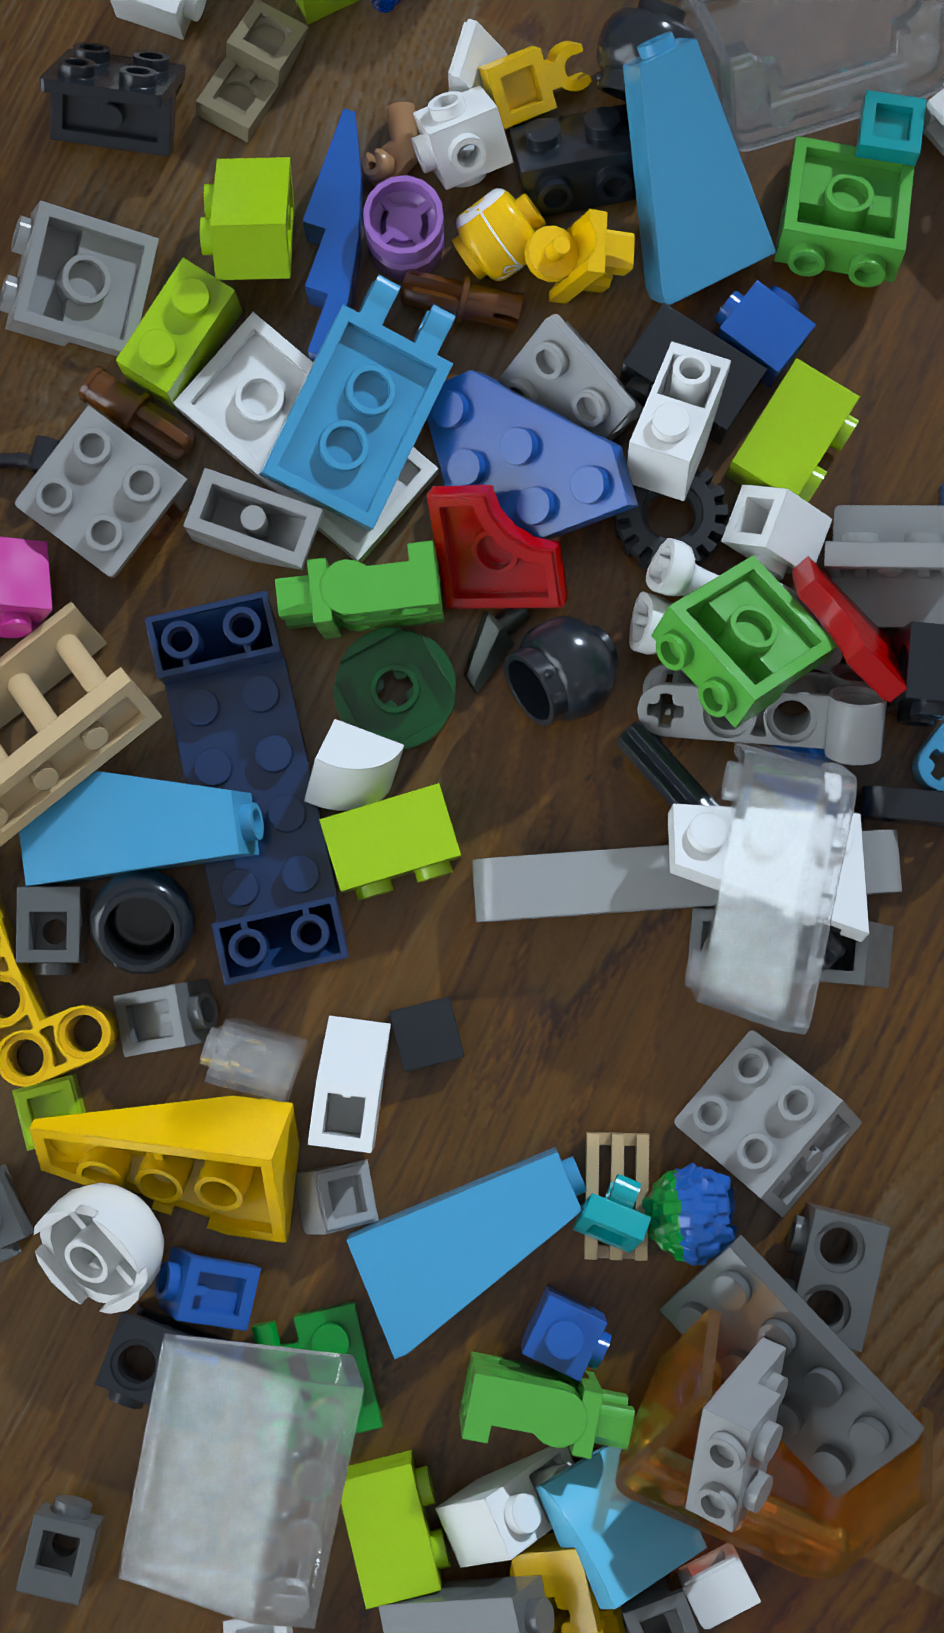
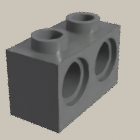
[781,1202,890,1352]

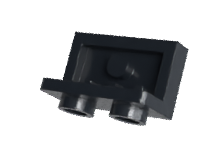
[509,104,636,217]

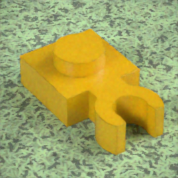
[478,41,592,129]

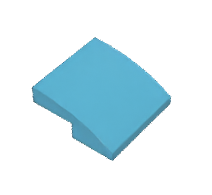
[536,1430,707,1609]

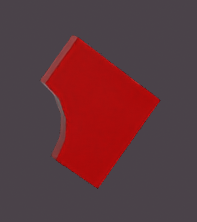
[427,485,568,609]
[792,556,907,703]

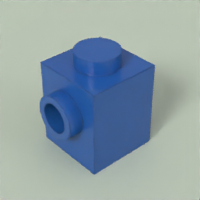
[714,280,816,389]
[520,1284,612,1381]

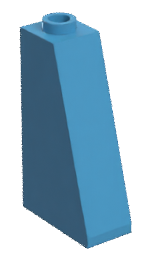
[623,32,776,305]
[19,771,264,887]
[346,1147,587,1359]

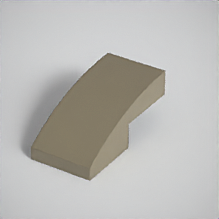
[196,0,309,143]

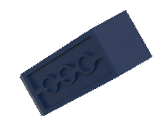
[145,590,349,986]

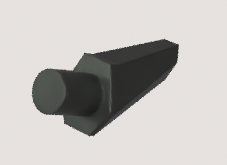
[464,608,531,694]

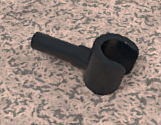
[0,435,60,474]

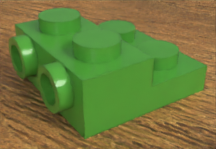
[774,136,915,287]
[651,555,838,728]

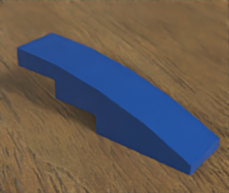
[302,108,364,362]

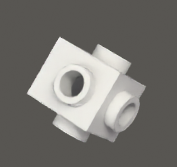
[411,85,513,190]

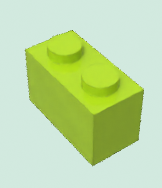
[200,157,295,280]
[115,258,242,412]
[725,358,860,502]
[319,783,461,901]
[336,1450,451,1609]

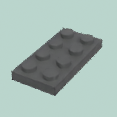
[659,1235,925,1499]

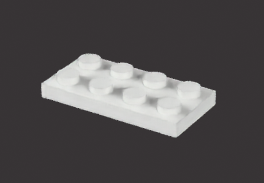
[173,312,439,563]

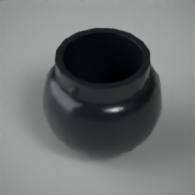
[595,0,699,102]
[504,616,618,726]
[90,869,196,974]

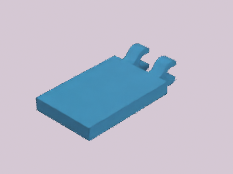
[259,275,455,531]

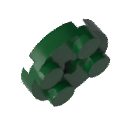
[333,627,456,752]

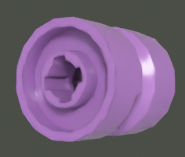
[363,175,445,281]

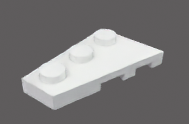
[668,804,869,942]

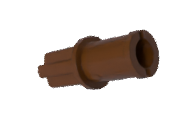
[400,269,524,332]
[78,366,196,461]

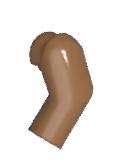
[361,102,419,187]

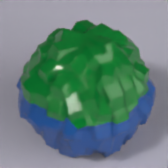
[642,1163,737,1266]

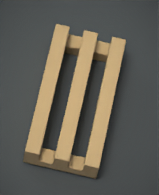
[584,1132,649,1261]

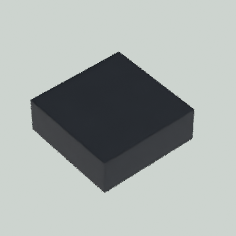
[389,996,465,1072]

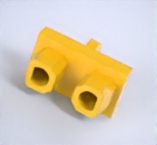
[524,209,635,304]

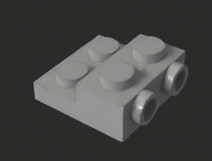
[0,200,159,357]
[685,1337,788,1532]

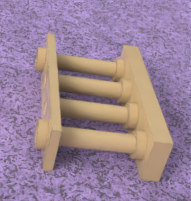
[0,601,162,847]

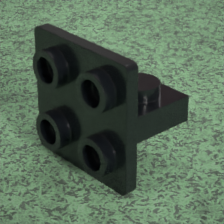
[39,42,186,156]

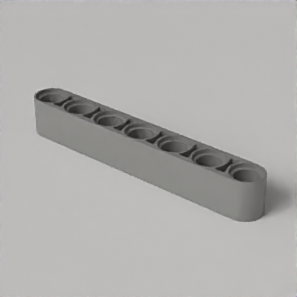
[472,830,902,922]

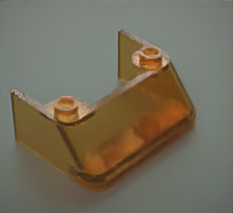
[615,1308,934,1579]

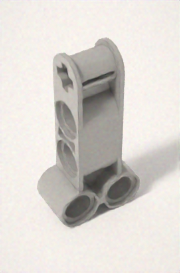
[637,663,887,765]

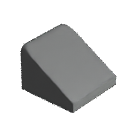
[295,1159,379,1235]

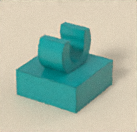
[855,90,927,166]
[572,1174,651,1253]

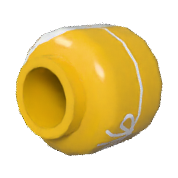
[452,188,546,281]

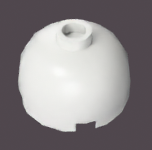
[34,1182,164,1314]

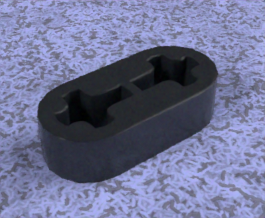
[860,786,944,828]

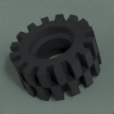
[614,468,728,570]

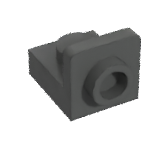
[113,979,219,1057]

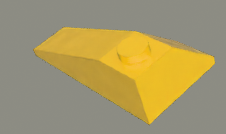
[29,1096,300,1243]

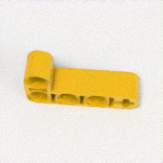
[0,895,120,1087]

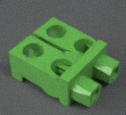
[275,540,445,639]
[459,1351,635,1459]

